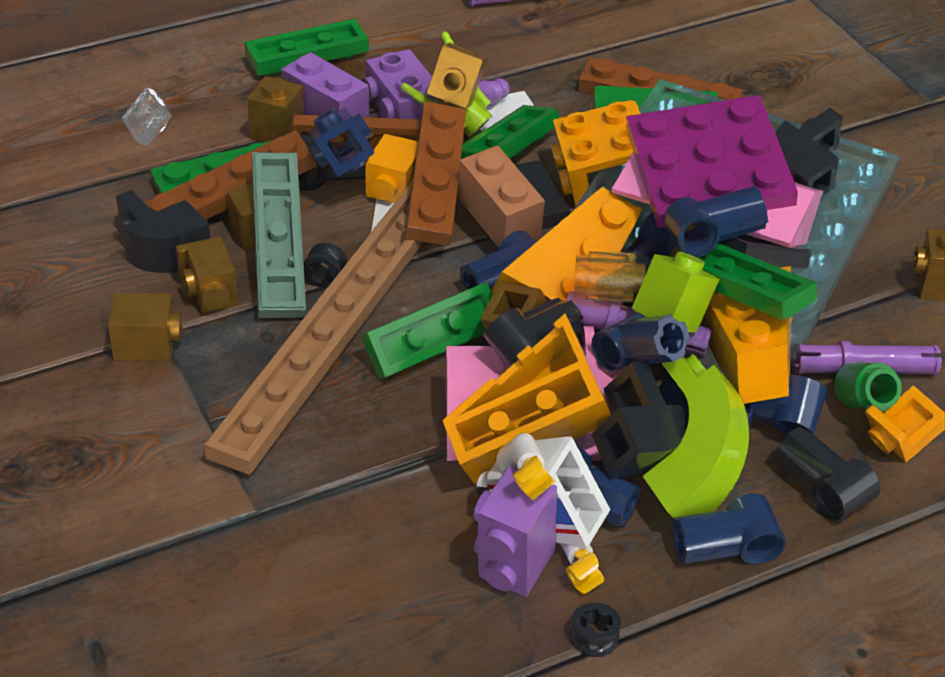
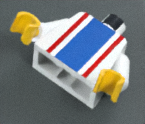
[477,433,610,595]

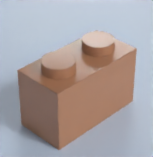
[458,145,545,248]

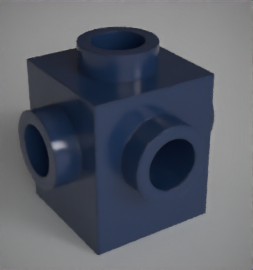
[308,107,375,177]

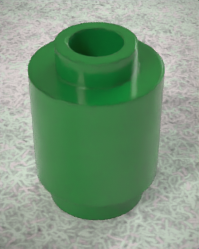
[834,361,902,412]

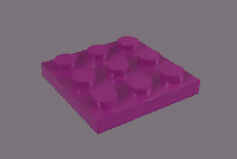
[626,95,798,228]

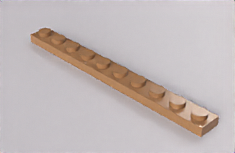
[204,179,459,475]

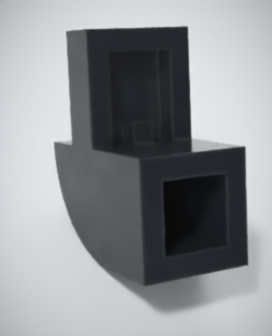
[775,108,843,198]
[115,190,210,273]
[591,362,686,479]

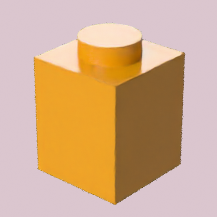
[365,134,418,203]

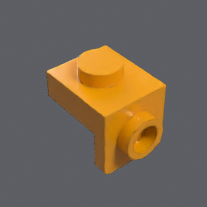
[865,385,945,463]

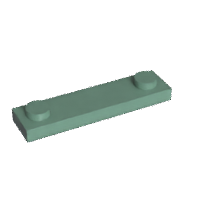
[251,152,306,318]

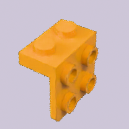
[550,100,640,208]

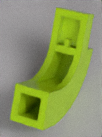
[643,354,749,518]

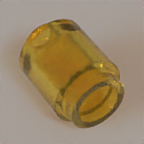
[574,251,645,302]

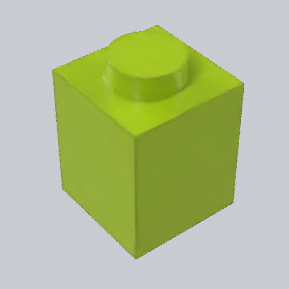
[632,251,719,333]

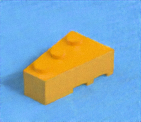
[491,187,642,302]
[701,266,792,404]
[442,314,612,484]

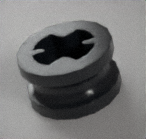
[303,242,348,289]
[570,603,621,657]

